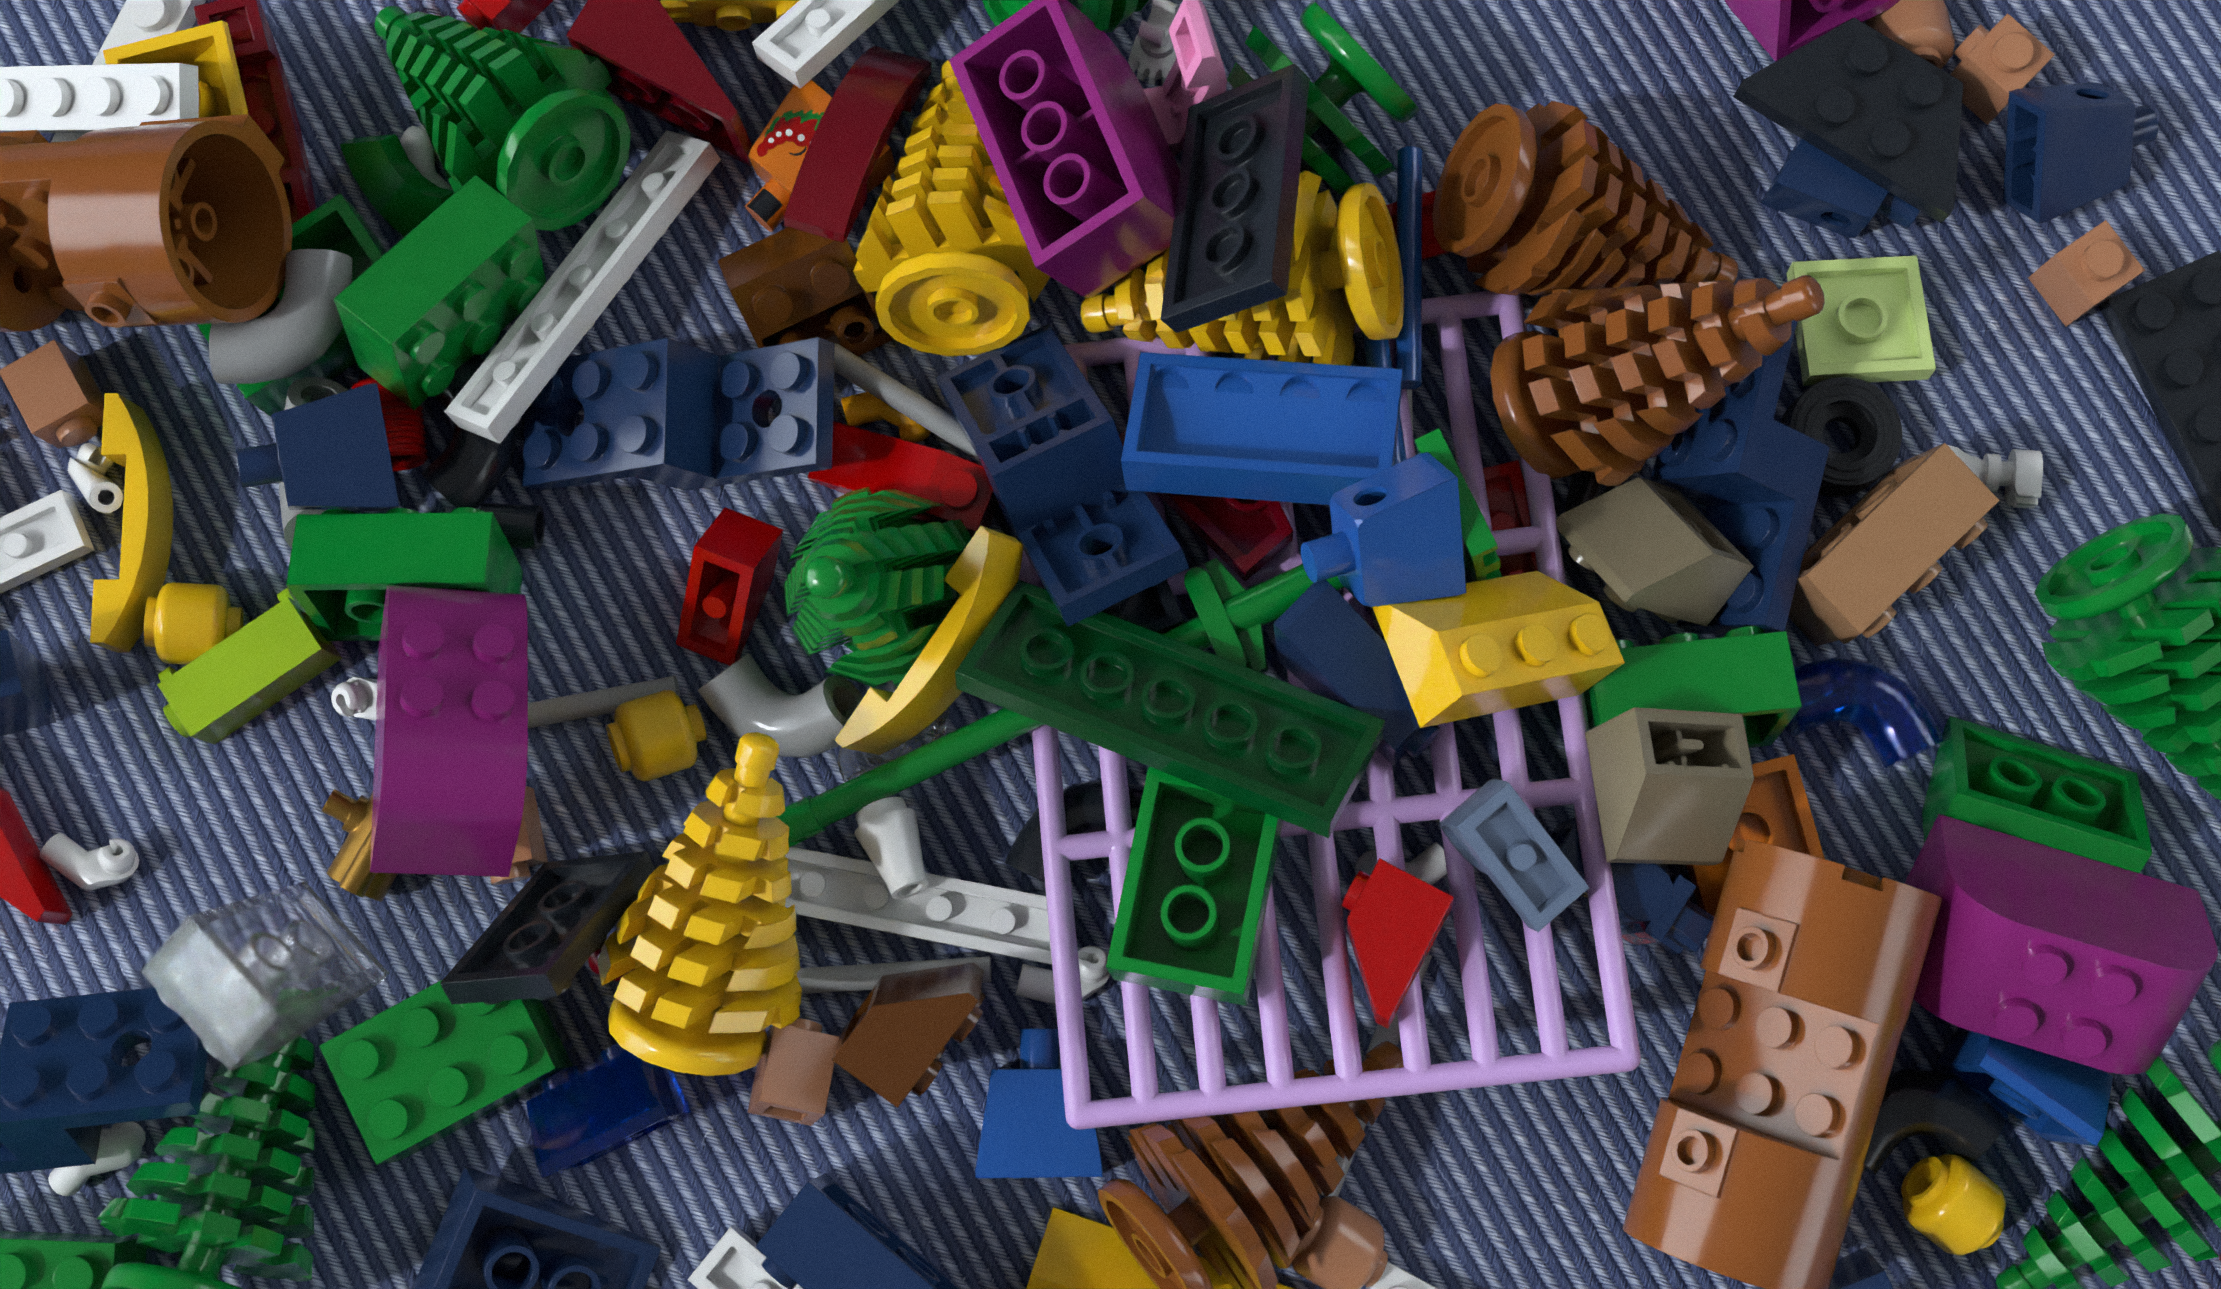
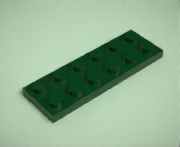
[955,580,1385,838]

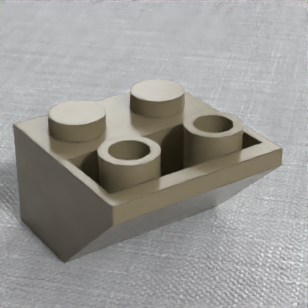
[1556,477,1754,627]
[1585,707,1754,865]

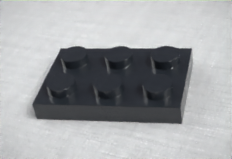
[440,851,656,1005]

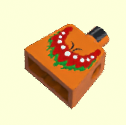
[745,80,896,232]

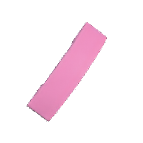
[1143,0,1227,157]

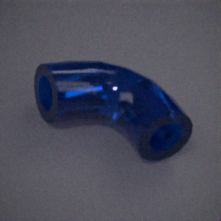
[1785,657,1944,769]

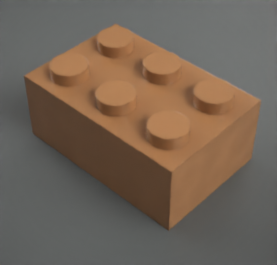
[1788,443,2000,646]

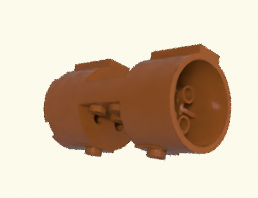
[0,114,292,332]
[1622,839,1942,1289]

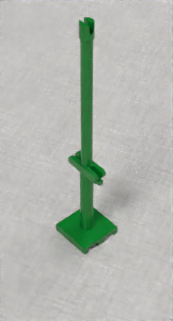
[776,428,1503,848]

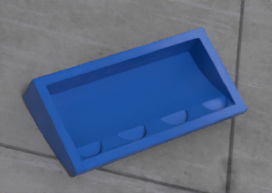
[1121,352,1403,505]

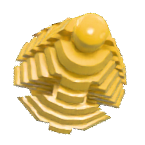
[853,60,1050,356]
[1080,171,1404,366]
[597,732,802,1076]

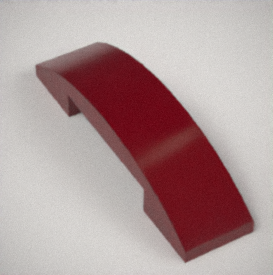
[194,0,316,224]
[784,46,932,243]

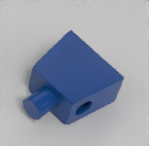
[1301,452,1466,607]
[975,1029,1103,1178]

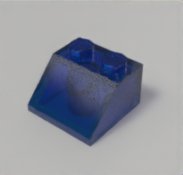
[526,1043,692,1179]

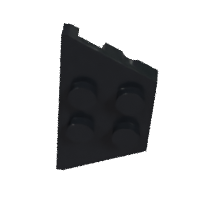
[1733,18,1963,224]

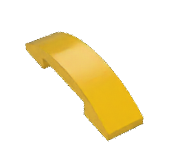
[90,393,173,653]
[835,525,1023,755]

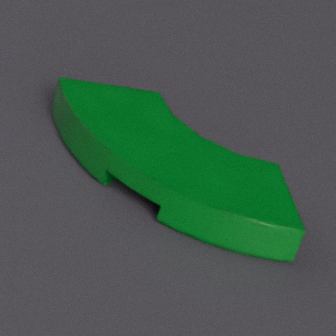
[339,134,454,237]

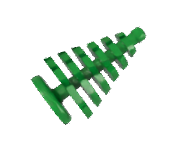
[1139,1,1420,275]
[374,6,631,231]
[784,487,972,688]
[2034,514,2221,800]
[96,990,316,1289]
[1995,1039,2221,1289]

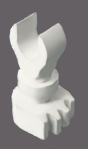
[1128,0,1179,85]
[1948,445,2043,509]

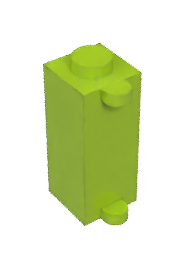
[157,587,342,744]

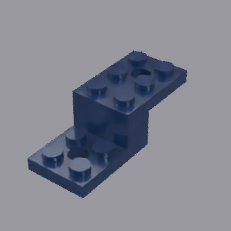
[1650,287,1830,634]
[935,324,1189,627]
[522,337,835,491]
[0,982,217,1174]

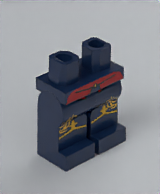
[1550,817,1714,955]

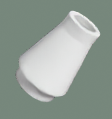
[854,797,929,899]

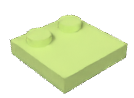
[1786,255,1936,386]

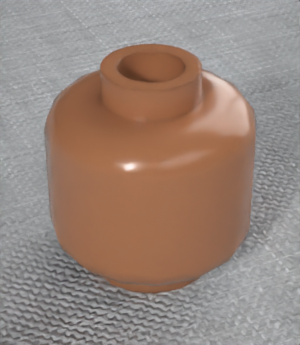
[1866,0,1955,69]
[1291,1196,1388,1289]

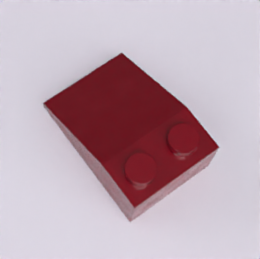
[566,0,752,167]

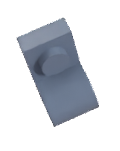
[1439,778,1589,932]

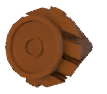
[1432,101,1739,296]
[1490,275,1825,486]
[1098,1041,1404,1289]

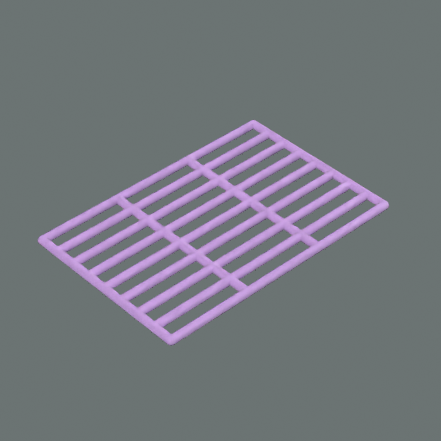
[1011,290,1641,1130]

